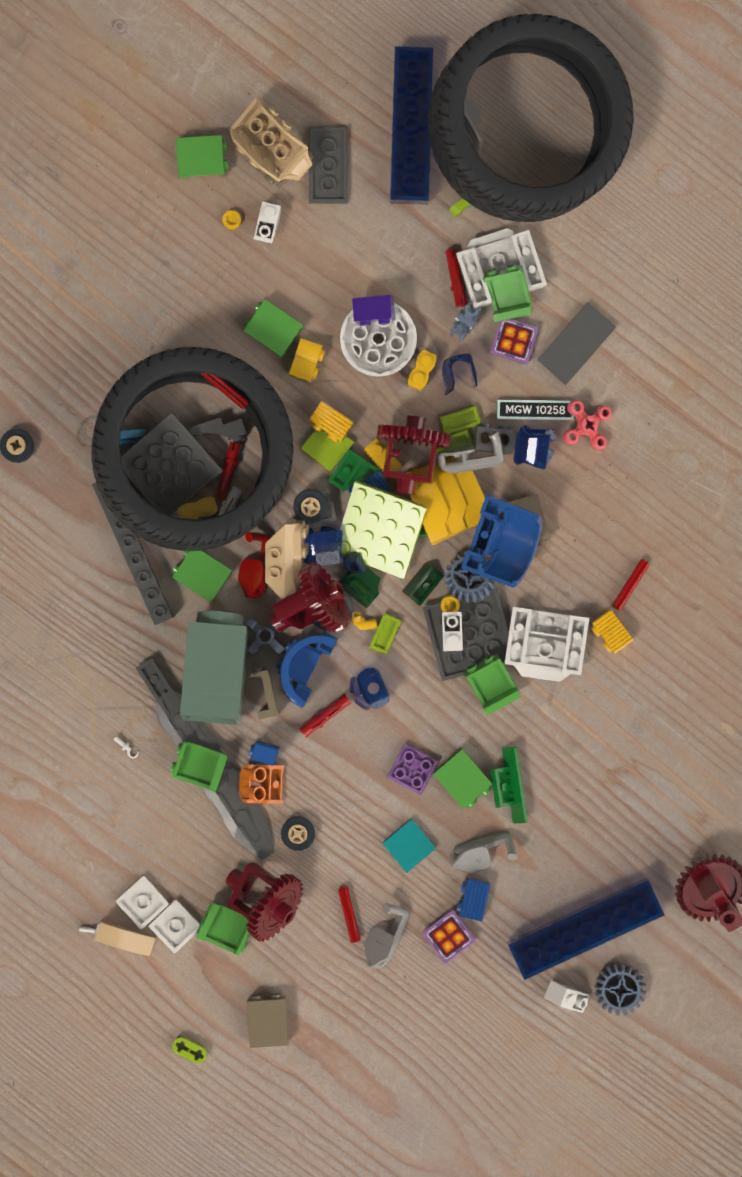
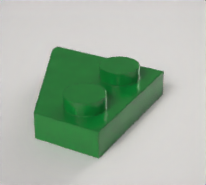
[328,449,380,492]

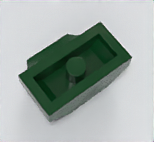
[339,566,381,609]

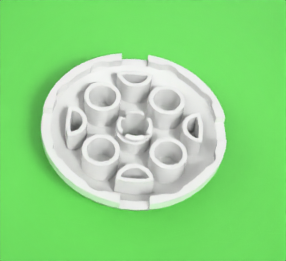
[340,303,417,377]

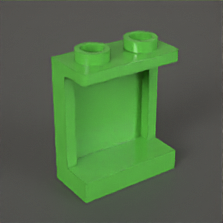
[176,135,228,180]
[483,264,534,322]
[243,299,304,358]
[172,550,233,603]
[464,653,521,715]
[170,740,228,793]
[433,748,492,809]
[195,900,250,956]

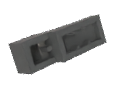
[188,417,247,442]

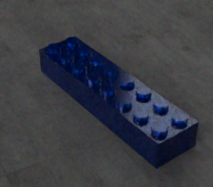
[390,46,433,205]
[507,878,665,980]

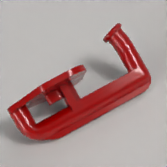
[238,531,272,599]

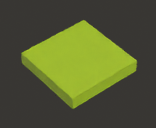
[301,430,354,473]

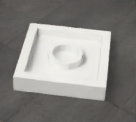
[115,875,170,930]
[149,899,200,954]

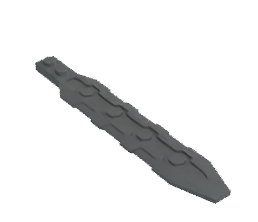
[136,658,274,860]

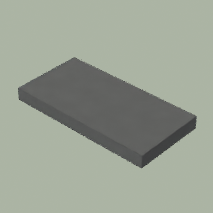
[309,127,348,204]
[537,302,616,385]

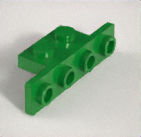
[490,746,528,824]

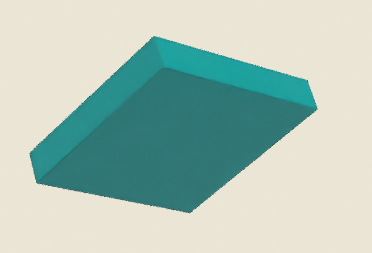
[382,819,436,873]

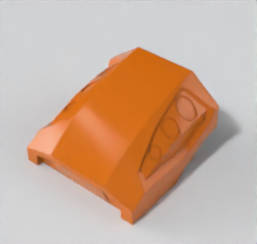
[239,764,285,804]

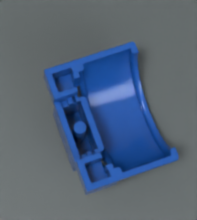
[461,495,542,588]
[276,632,338,708]

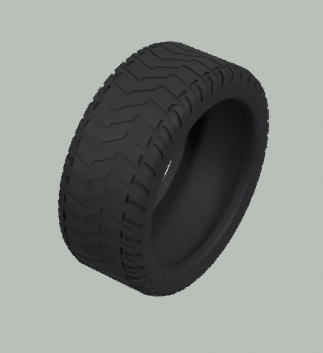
[428,14,634,222]
[91,347,294,551]

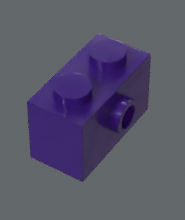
[352,295,395,326]

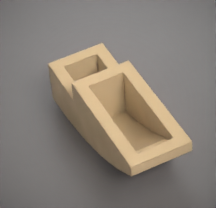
[94,920,156,956]

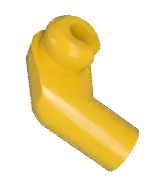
[350,611,377,630]

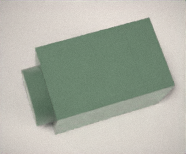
[180,611,249,725]

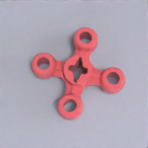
[562,400,612,450]

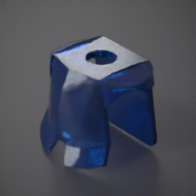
[442,353,477,395]
[513,425,556,470]
[304,526,345,566]
[350,667,391,710]

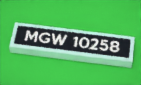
[497,400,574,420]

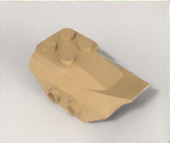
[229,95,312,182]
[265,518,309,599]

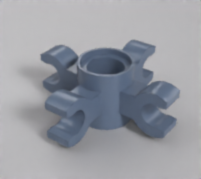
[450,301,481,342]
[246,618,285,656]

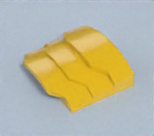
[406,456,485,546]

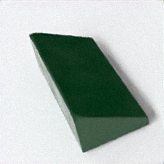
[402,562,444,606]

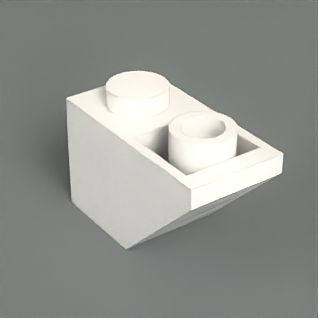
[253,202,282,244]
[442,612,463,651]
[544,980,590,1013]

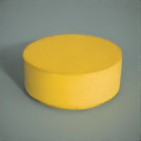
[222,210,242,230]
[440,596,460,612]

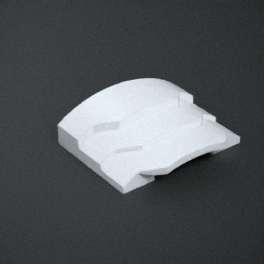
[456,228,547,309]
[505,607,589,682]

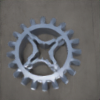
[444,552,496,603]
[594,963,646,1016]

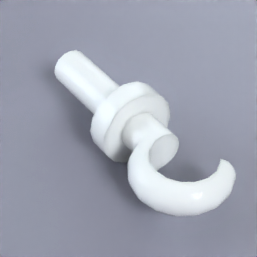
[113,736,139,758]

